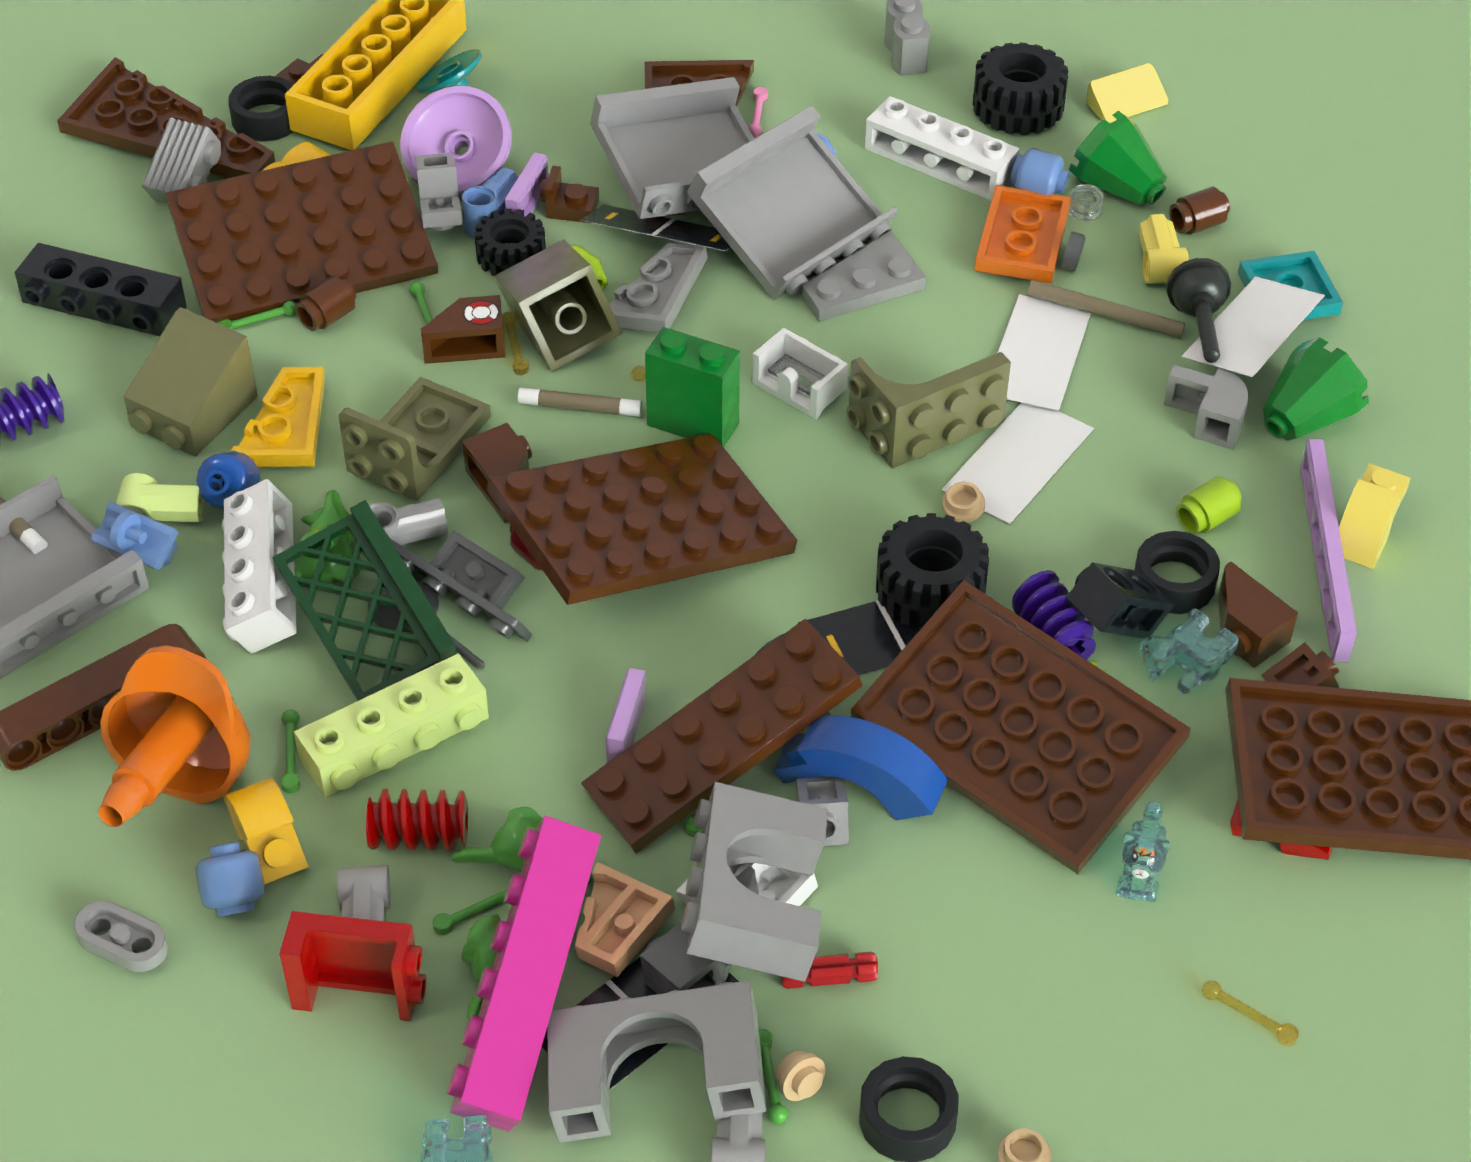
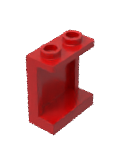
[279,911,427,1021]

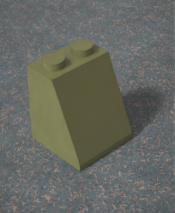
[494,239,623,372]
[123,307,258,457]

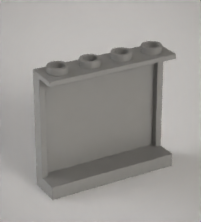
[590,77,755,219]
[687,105,898,300]
[0,474,149,679]

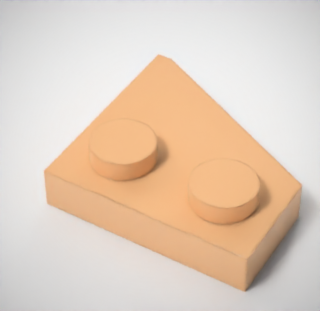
[575,862,675,977]

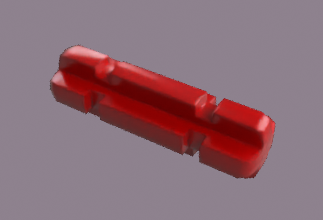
[780,951,879,989]

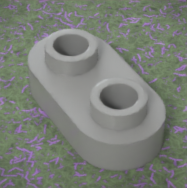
[74,901,168,972]

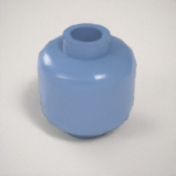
[1010,148,1070,195]
[196,842,265,916]

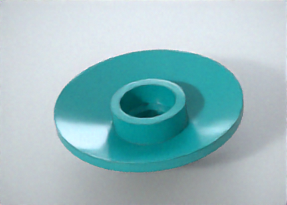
[416,49,482,93]

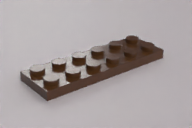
[581,618,863,854]

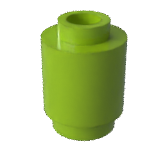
[1176,476,1242,534]

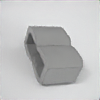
[884,0,930,75]

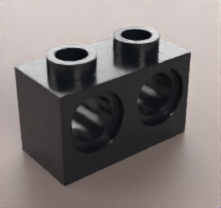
[1066,562,1174,638]

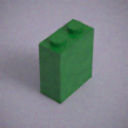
[645,327,740,447]

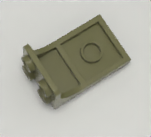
[846,352,1011,468]
[338,377,491,501]

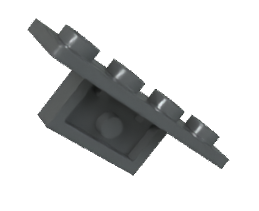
[390,530,532,642]

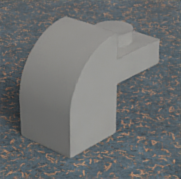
[415,152,462,231]
[1164,365,1248,450]

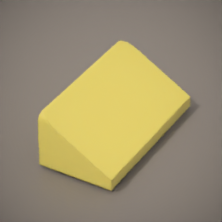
[1086,63,1168,123]

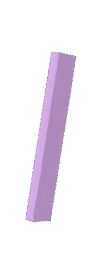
[1300,439,1357,662]

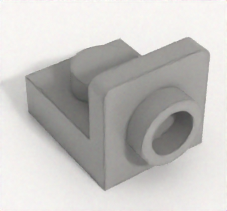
[796,777,849,846]

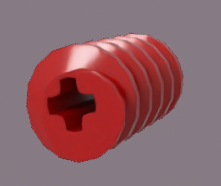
[366,789,469,851]

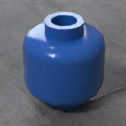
[196,451,261,509]

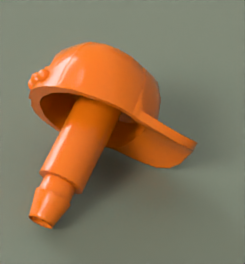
[98,645,251,827]

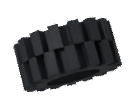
[474,209,546,276]

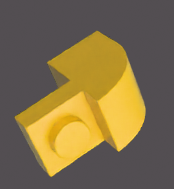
[222,778,309,885]

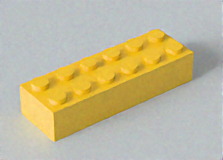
[285,0,467,150]

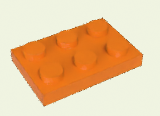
[974,185,1072,284]

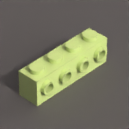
[294,653,489,798]

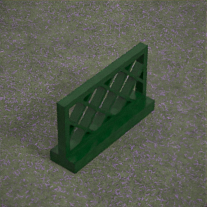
[272,500,457,701]

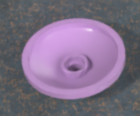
[400,86,512,195]

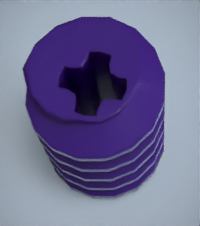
[0,373,64,441]
[1012,570,1096,660]

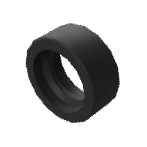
[229,75,294,141]
[1134,531,1220,614]
[859,1056,959,1162]

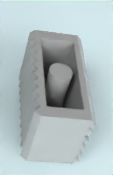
[142,117,221,203]

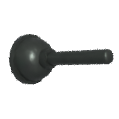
[1166,258,1231,363]

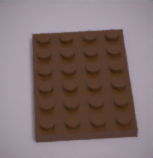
[165,141,438,323]
[486,434,798,605]
[851,580,1191,875]
[1225,678,1471,860]

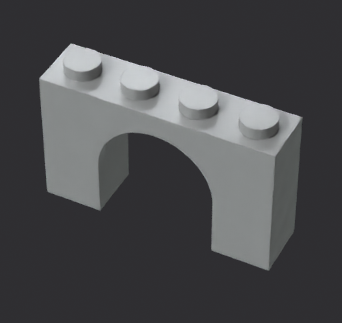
[681,782,827,982]
[547,980,767,1143]

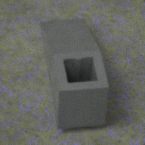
[640,866,759,994]

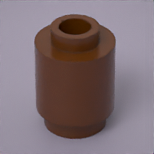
[1169,186,1230,235]
[295,276,356,331]

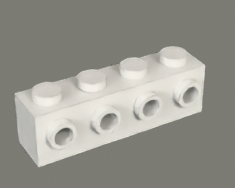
[865,96,1020,201]
[222,479,297,654]

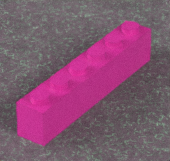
[447,815,601,1132]

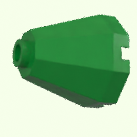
[1068,110,1167,207]
[1263,337,1369,441]

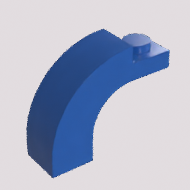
[773,715,948,820]

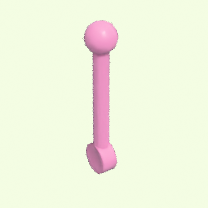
[748,87,768,138]

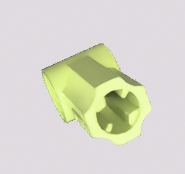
[116,473,205,522]

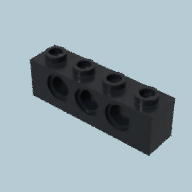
[14,243,187,336]

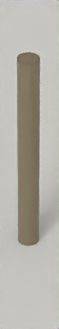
[1027,280,1185,338]

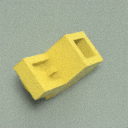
[1339,463,1411,569]

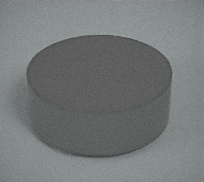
[1060,231,1086,273]

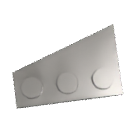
[802,230,926,322]
[609,242,708,332]

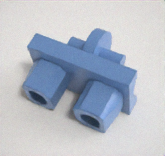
[90,501,179,571]

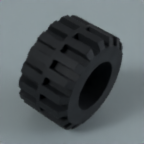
[972,42,1068,135]
[876,513,989,629]

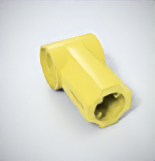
[1138,214,1189,284]

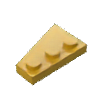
[231,367,326,467]

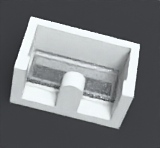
[752,328,848,420]

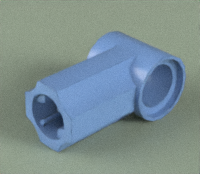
[462,167,518,237]

